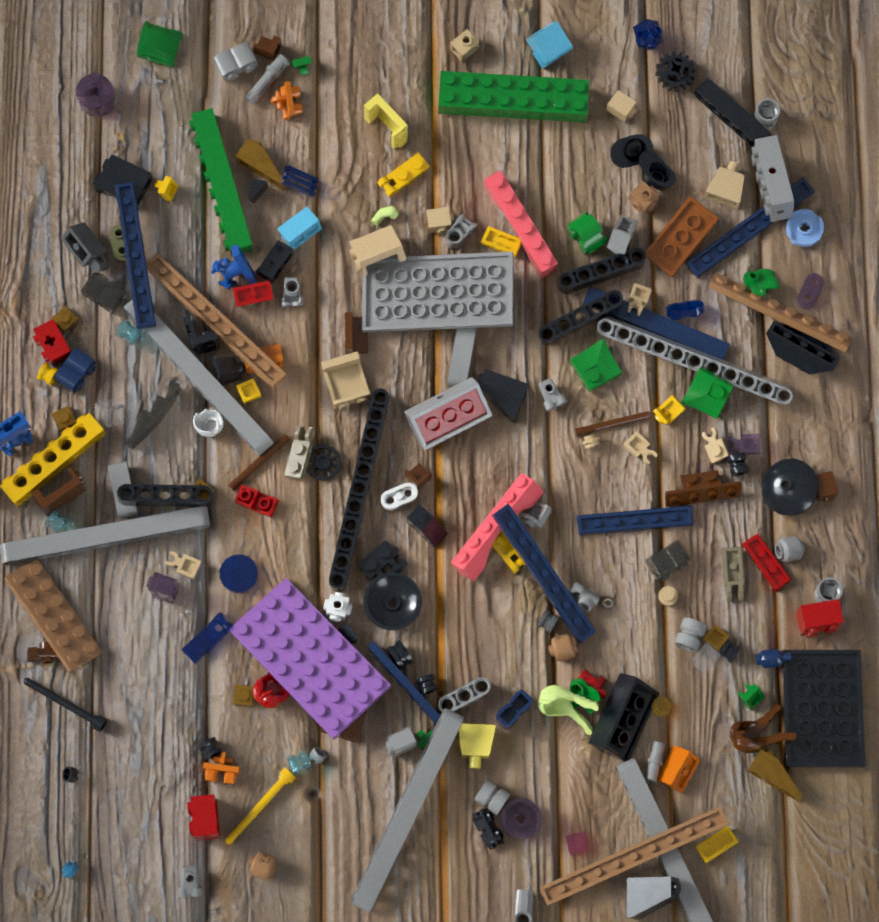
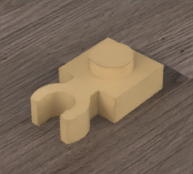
[627,283,652,316]
[702,427,730,464]
[623,431,658,466]
[165,551,202,580]

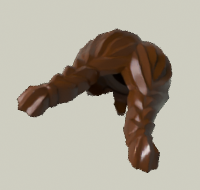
[729,704,797,753]

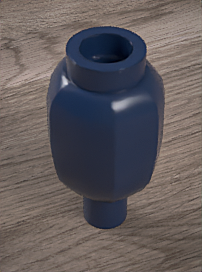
[756,649,793,668]

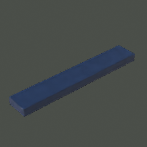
[576,506,694,536]
[368,641,440,725]

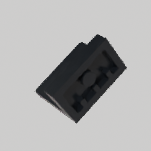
[182,309,220,355]

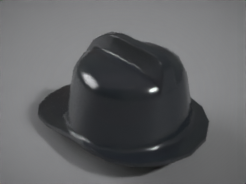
[610,134,653,168]
[639,151,676,191]

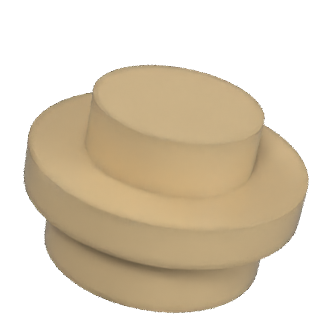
[582,434,600,449]
[658,586,678,606]

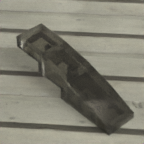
[127,381,181,449]

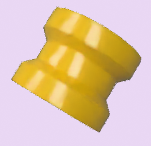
[36,362,59,386]

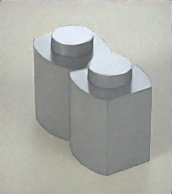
[214,42,257,81]
[385,727,417,757]

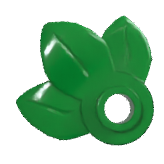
[743,269,780,297]
[570,678,601,714]

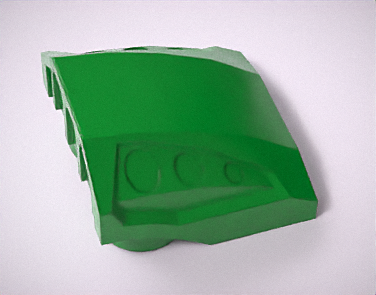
[137,21,183,68]

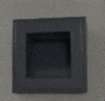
[250,179,268,203]
[338,623,358,645]

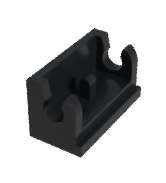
[255,240,294,284]

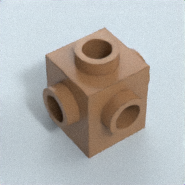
[628,181,659,214]

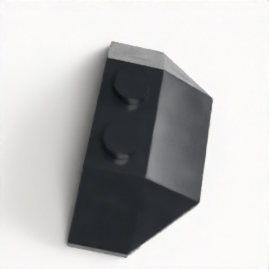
[766,321,841,374]

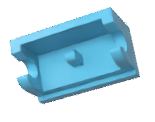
[277,207,322,250]

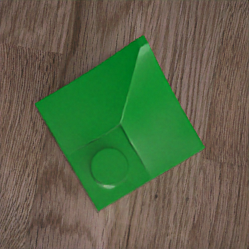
[570,338,622,392]
[681,367,735,419]

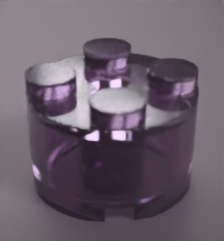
[75,72,115,116]
[501,798,541,841]

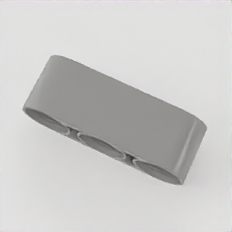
[108,461,138,518]
[438,677,491,714]

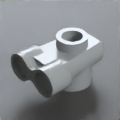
[281,277,304,307]
[538,378,567,412]
[569,582,600,612]
[178,865,202,897]

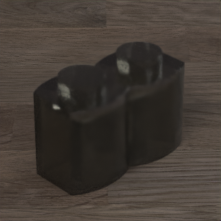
[81,273,126,314]
[645,540,690,582]

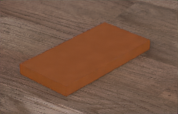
[645,196,720,278]

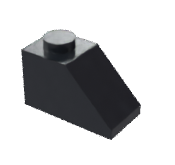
[212,357,244,386]
[406,504,448,548]

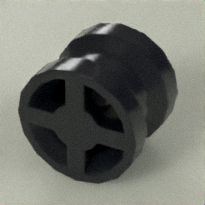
[718,639,741,663]
[416,674,439,695]
[198,737,222,760]

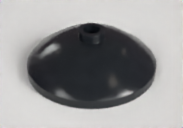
[761,459,819,516]
[363,572,422,631]

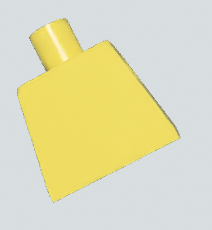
[458,723,496,769]

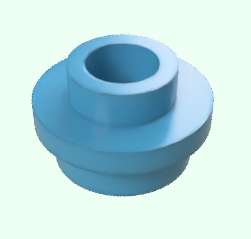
[61,860,79,879]

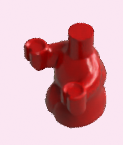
[578,669,608,699]

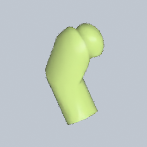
[371,206,399,226]

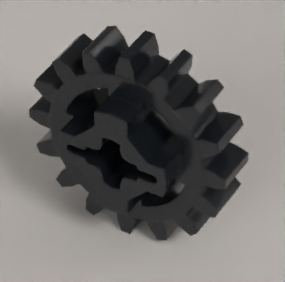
[655,51,696,92]

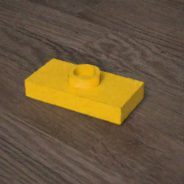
[481,226,522,258]
[695,825,739,864]

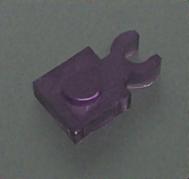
[727,434,760,455]

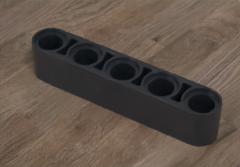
[694,79,772,147]
[557,248,646,294]
[539,290,623,345]
[117,484,213,507]

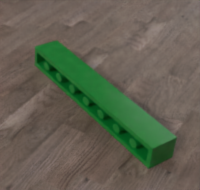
[189,108,253,256]

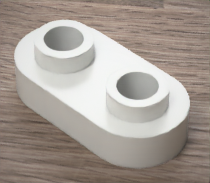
[381,483,418,510]

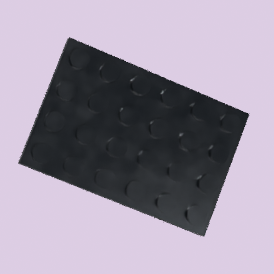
[782,650,865,768]

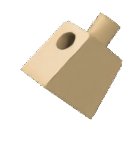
[704,161,744,209]

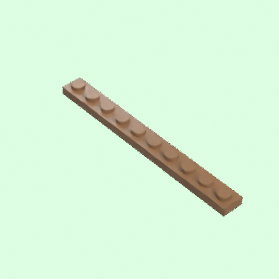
[146,253,287,389]
[539,806,729,906]

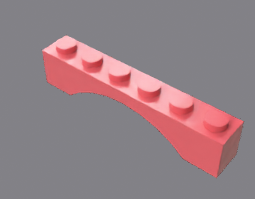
[484,170,558,279]
[451,473,544,582]

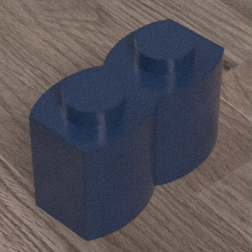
[54,348,96,393]
[495,690,533,730]

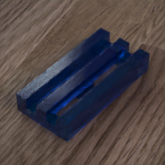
[281,165,319,197]

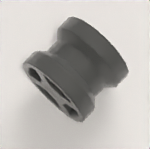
[537,609,560,633]

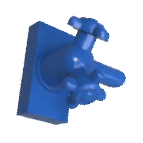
[211,244,257,289]
[0,411,33,457]

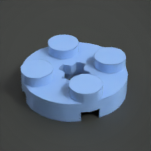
[786,209,824,247]

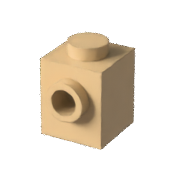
[450,29,479,62]
[606,90,637,123]
[426,207,454,234]

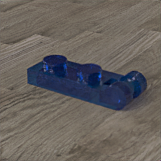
[181,612,233,664]

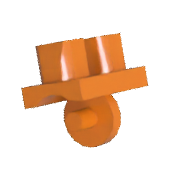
[271,81,302,120]
[203,751,240,785]

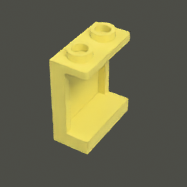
[364,94,408,149]

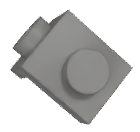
[518,502,552,528]

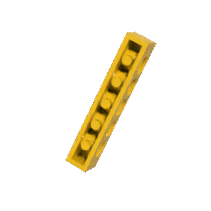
[0,413,106,507]

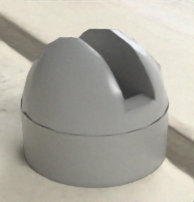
[309,747,327,764]

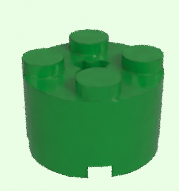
[567,211,609,255]

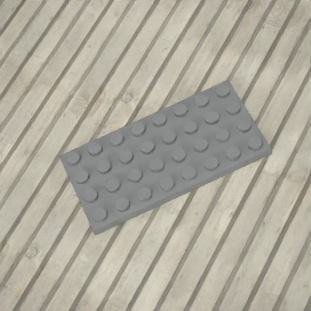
[362,252,514,333]

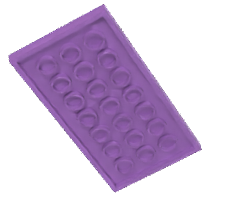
[228,578,391,740]

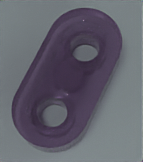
[797,273,824,310]

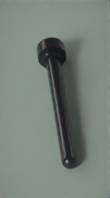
[23,678,108,732]

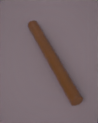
[575,411,650,436]
[228,434,290,491]

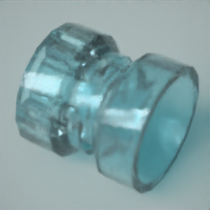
[115,319,142,345]
[286,749,312,775]

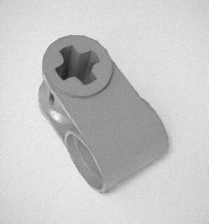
[446,213,479,250]

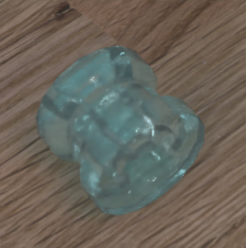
[45,510,69,533]

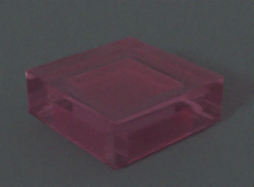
[565,831,589,856]

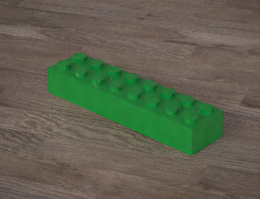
[438,71,589,123]

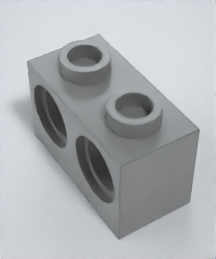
[607,215,638,254]

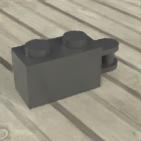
[61,222,109,273]

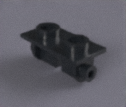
[472,808,504,850]

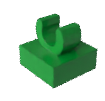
[291,56,312,76]
[738,684,764,711]
[415,730,432,753]

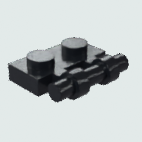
[357,540,408,580]

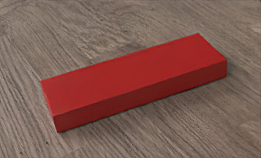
[742,533,792,592]

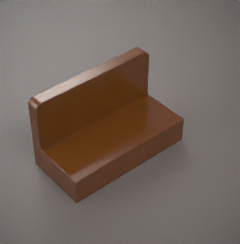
[345,312,368,354]

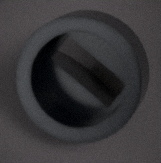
[62,766,79,783]

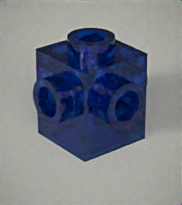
[633,19,664,50]

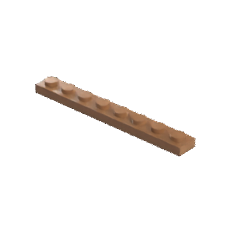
[708,273,852,352]

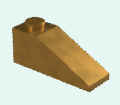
[236,138,285,191]
[747,749,802,802]

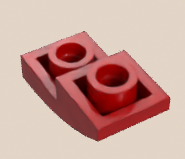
[234,485,279,518]

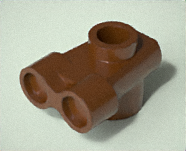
[27,641,58,664]

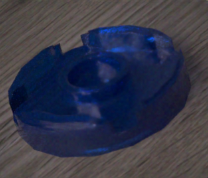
[219,554,258,593]

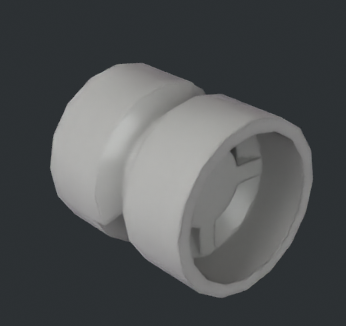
[753,98,780,130]
[814,577,843,603]
[674,617,707,653]
[474,779,511,815]

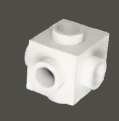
[323,592,352,622]

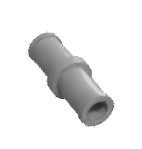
[645,741,665,783]

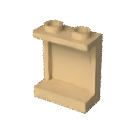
[349,225,407,276]
[321,351,371,410]

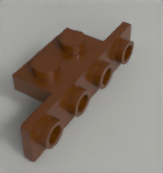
[665,470,742,507]

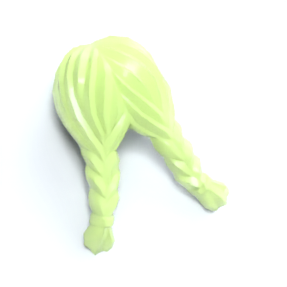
[537,685,599,735]

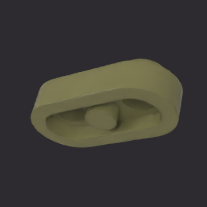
[110,225,127,263]

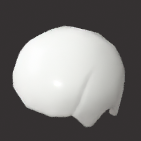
[193,409,224,437]

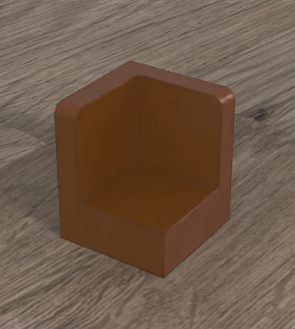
[253,36,282,61]
[405,463,432,490]

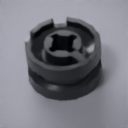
[386,640,414,671]

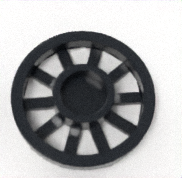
[306,445,341,481]

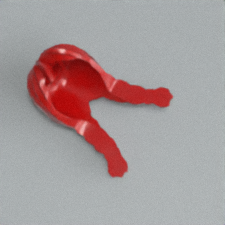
[253,672,290,708]

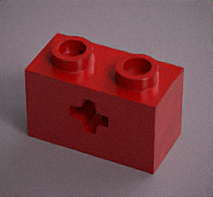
[32,319,71,367]

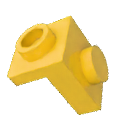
[653,395,686,425]

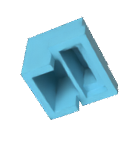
[526,21,573,69]

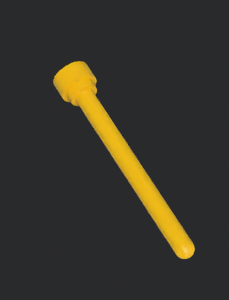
[225,767,296,845]

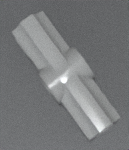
[514,890,533,922]

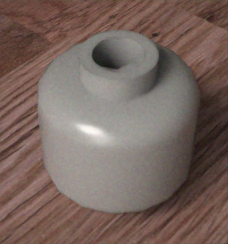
[775,536,805,562]

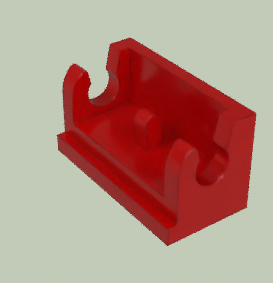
[232,281,273,307]

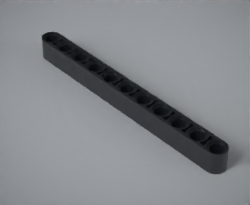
[329,388,389,592]

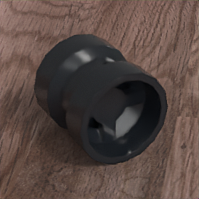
[726,452,750,477]

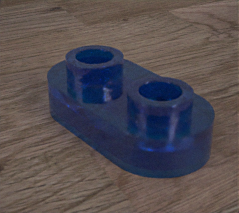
[666,300,704,320]

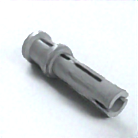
[245,53,290,105]

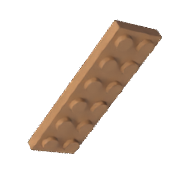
[4,559,102,673]

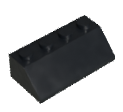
[588,673,660,762]

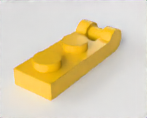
[377,152,430,197]
[491,530,525,574]

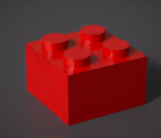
[796,599,844,637]
[187,794,220,841]

